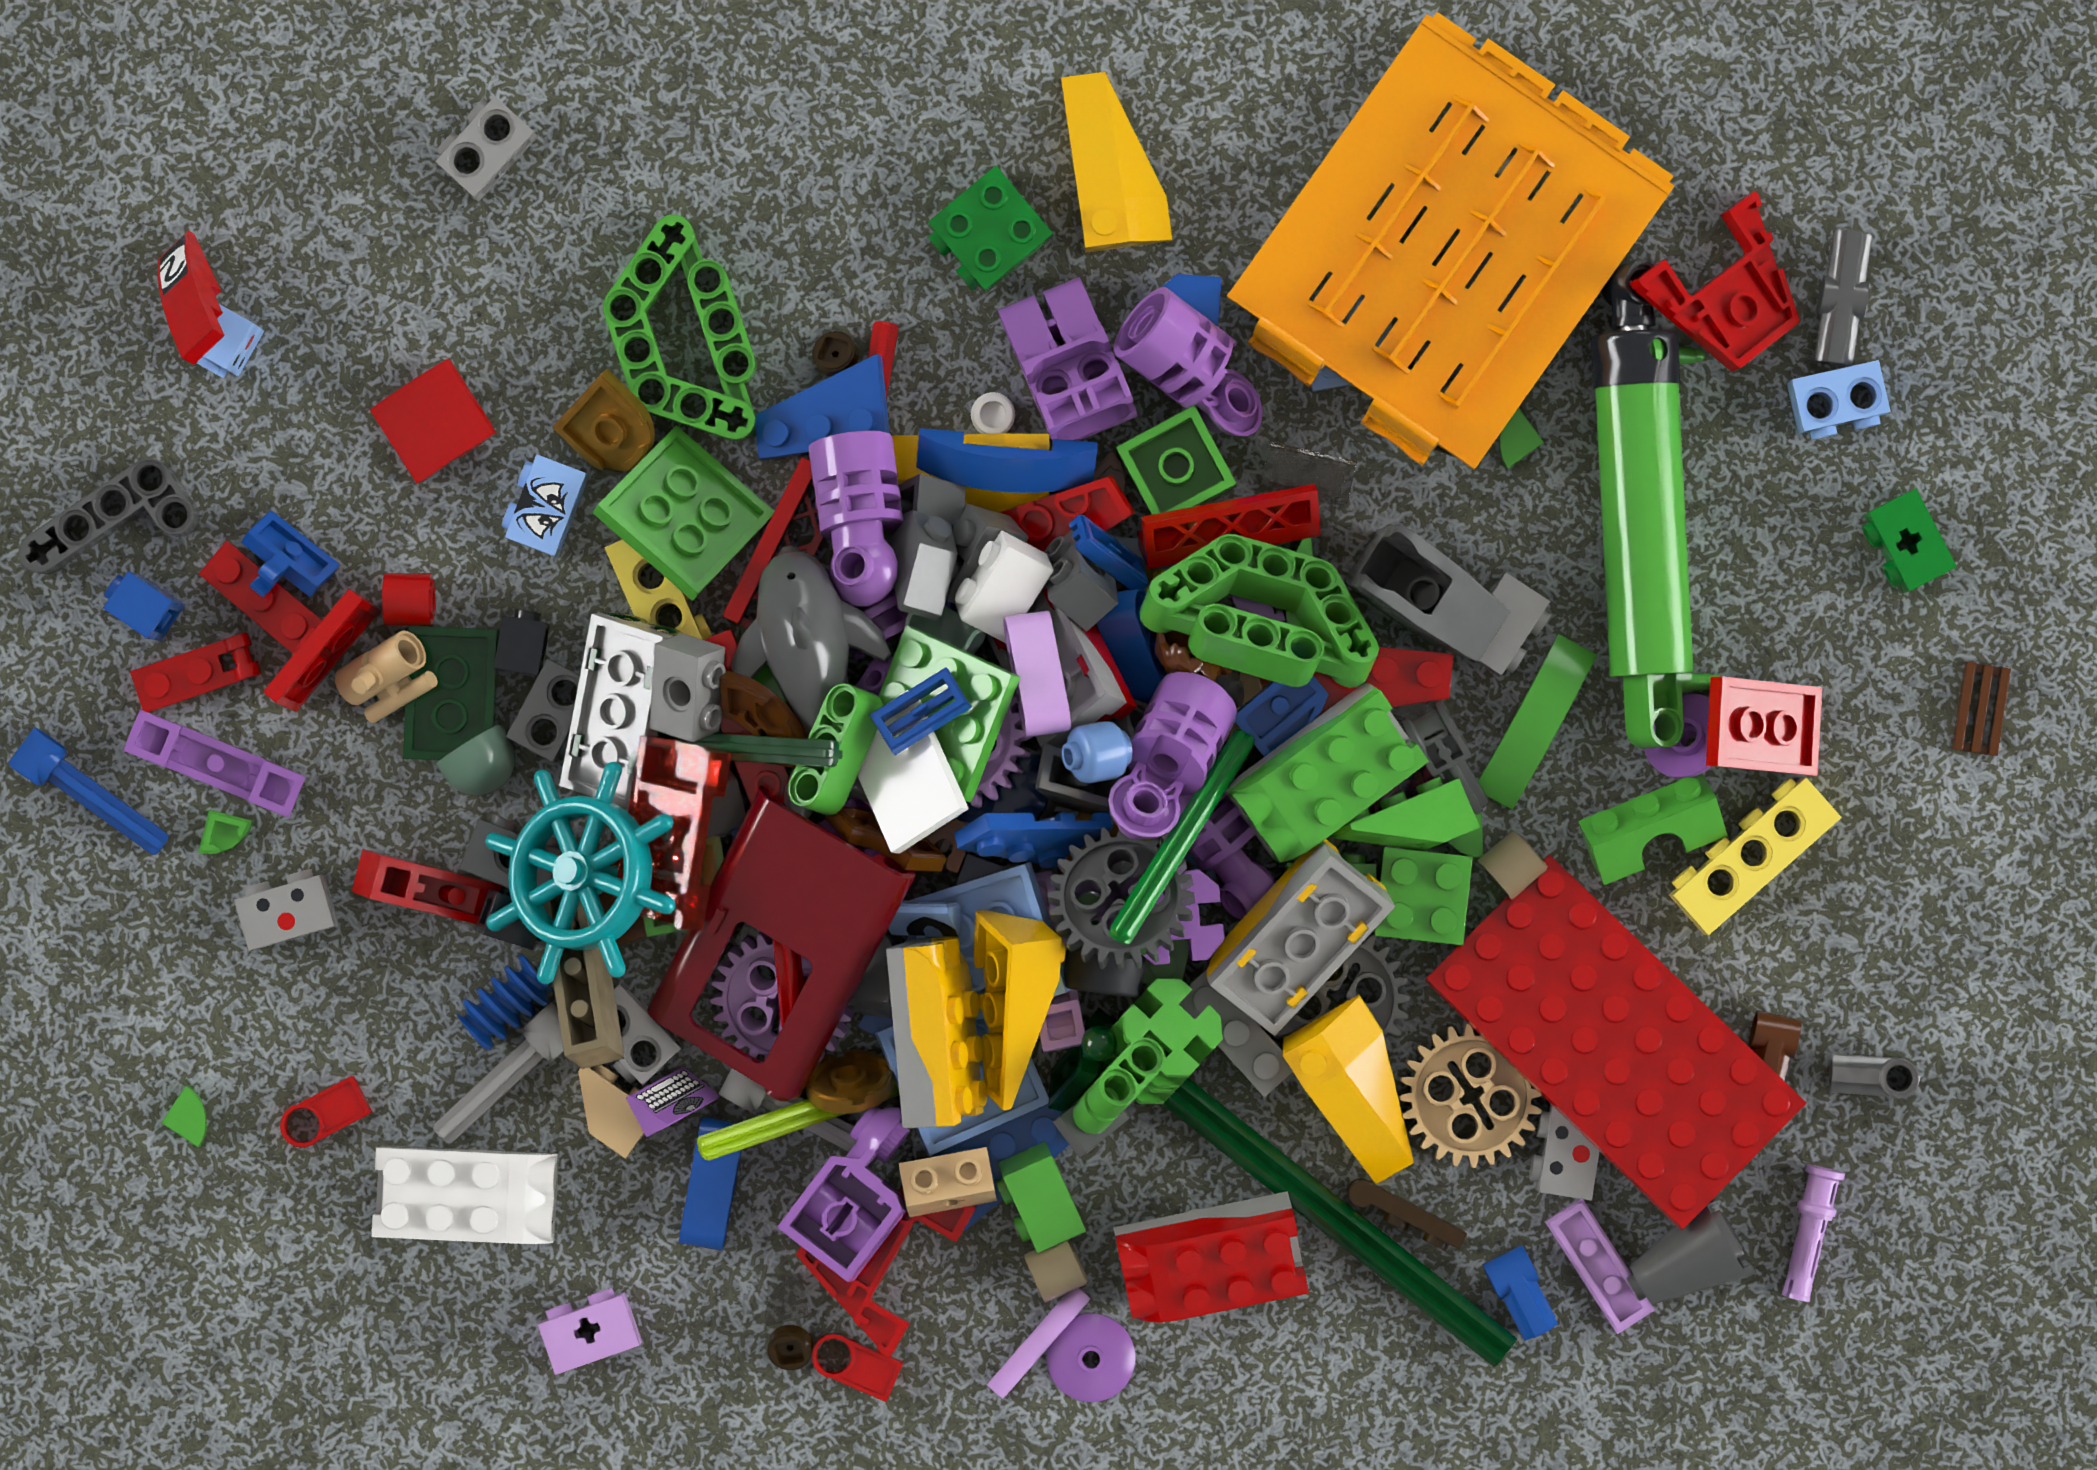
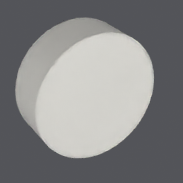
[971,392,1015,434]

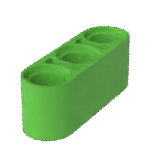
[788,683,883,815]

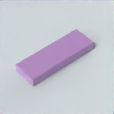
[1544,1199,1655,1334]

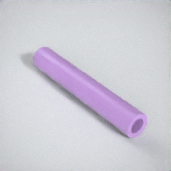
[987,1288,1091,1399]

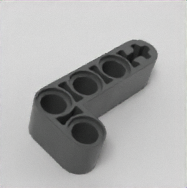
[19,458,200,574]

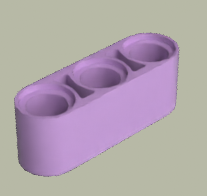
[1003,610,1071,738]

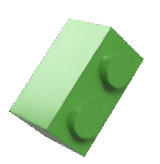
[995,1141,1086,1253]

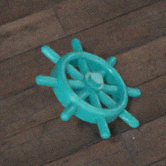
[485,761,675,984]

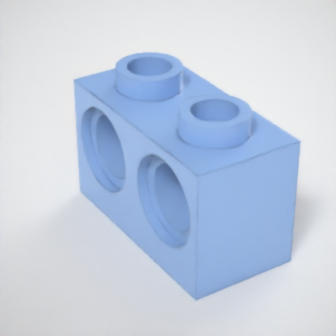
[1787,360,1891,440]

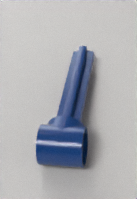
[8,727,169,855]

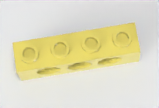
[604,539,712,639]
[1669,777,1842,935]

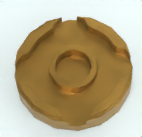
[806,1049,894,1114]

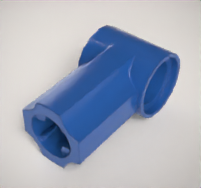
[1482,1245,1558,1341]

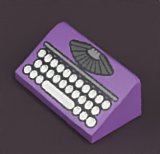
[626,1067,719,1137]

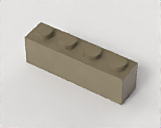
[543,893,625,1069]

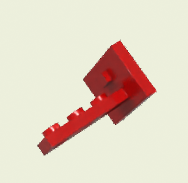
[199,540,381,712]

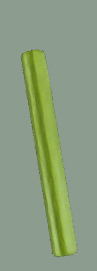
[697,1077,900,1161]

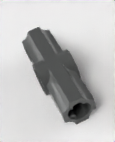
[1813,229,1873,367]

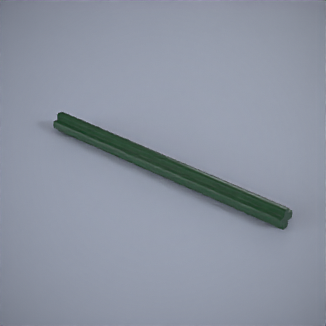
[1084,1007,1517,1367]

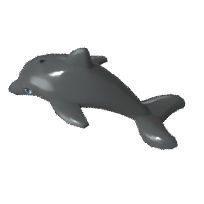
[731,545,891,819]

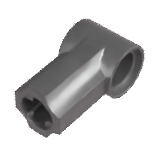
[1829,1054,1920,1099]

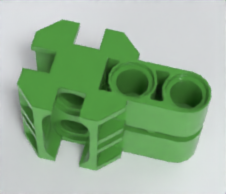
[1073,978,1223,1134]

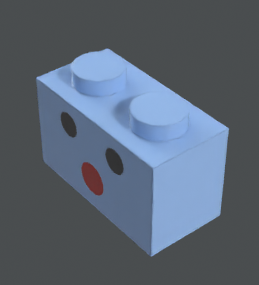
[196,304,264,378]

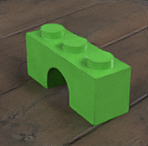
[1578,773,1728,885]

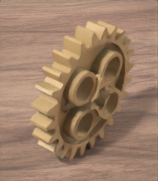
[1398,1024,1542,1168]

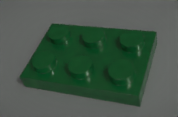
[403,626,499,760]

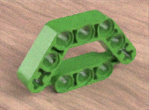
[603,215,757,442]
[1139,534,1379,688]

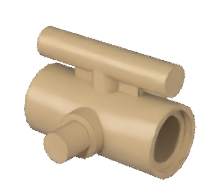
[335,631,438,723]

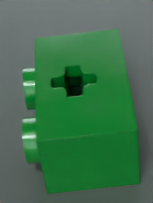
[1862,488,1957,593]

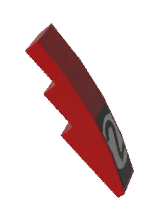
[157,230,225,365]

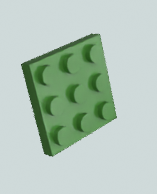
[592,425,774,601]
[878,626,1021,803]

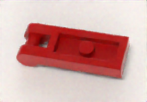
[130,632,262,713]

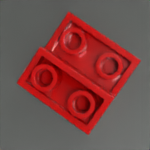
[369,358,497,484]

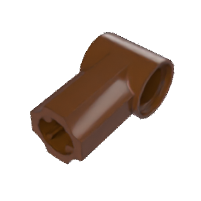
[1748,1010,1802,1081]

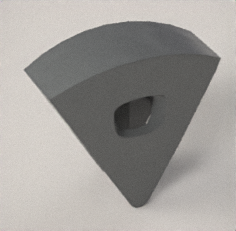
[1343,524,1510,662]

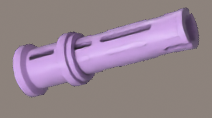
[1782,1164,1845,1302]

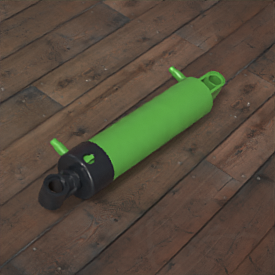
[1591,260,1720,749]

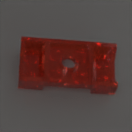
[613,735,732,930]

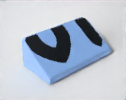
[885,901,961,936]

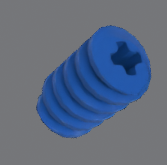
[456,954,554,1050]

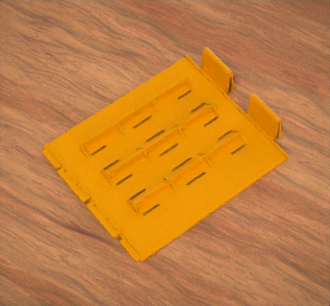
[1227,12,1675,470]

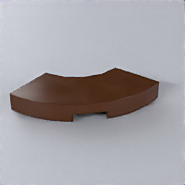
[719,670,808,768]
[825,806,947,872]

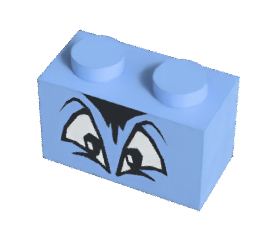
[502,454,590,558]

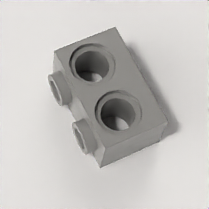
[435,96,538,202]
[613,983,684,1085]

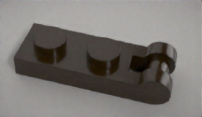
[1347,1178,1467,1252]

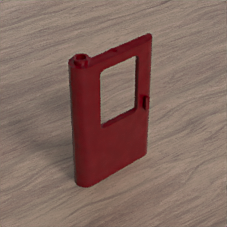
[647,786,916,1102]

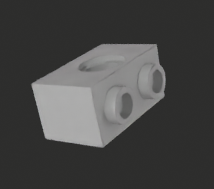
[649,633,726,742]

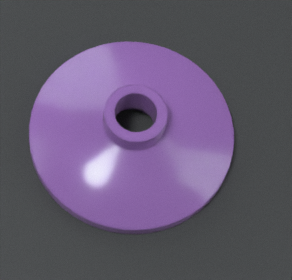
[1644,693,1711,779]
[1047,1313,1135,1402]

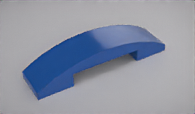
[916,428,1098,493]

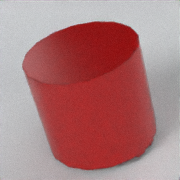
[382,573,436,626]

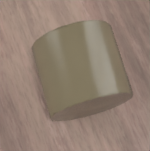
[1477,830,1548,900]
[1024,1240,1089,1303]

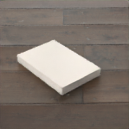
[857,690,969,854]

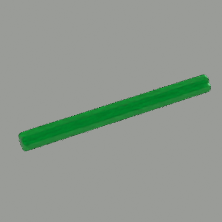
[1109,729,1255,945]

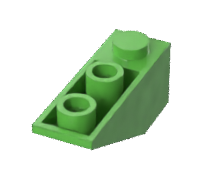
[1332,777,1480,851]

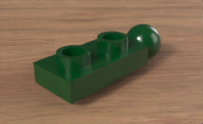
[1048,1026,1117,1112]

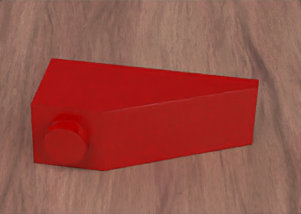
[351,849,502,924]

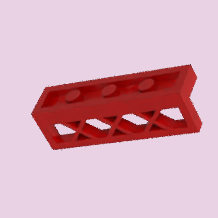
[722,457,824,629]
[1137,484,1321,569]

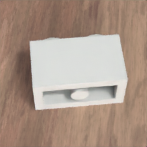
[955,530,1054,643]

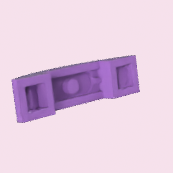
[123,709,306,818]

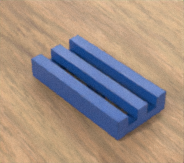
[1069,514,1149,590]
[870,667,972,755]

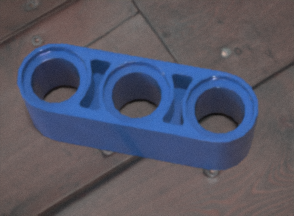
[1097,589,1168,703]
[679,1116,742,1251]

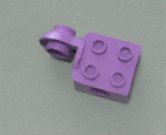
[777,1106,910,1282]

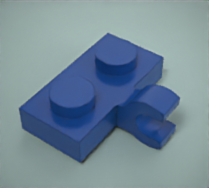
[241,510,340,598]

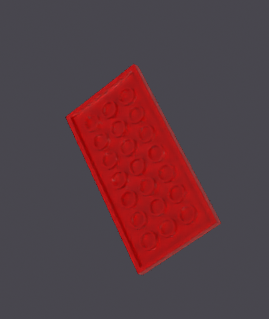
[1425,854,1807,1231]

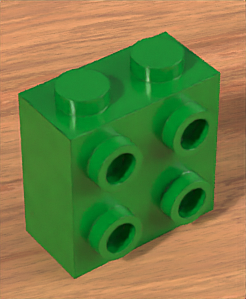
[927,166,1053,294]

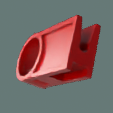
[280,1075,373,1148]
[812,1332,903,1402]

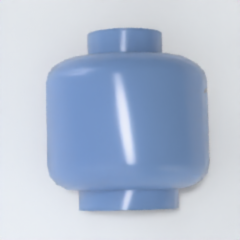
[1062,721,1133,783]

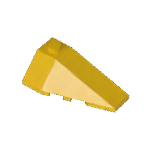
[1061,72,1173,253]

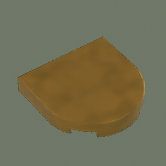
[552,368,655,472]

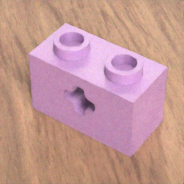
[538,1288,642,1375]

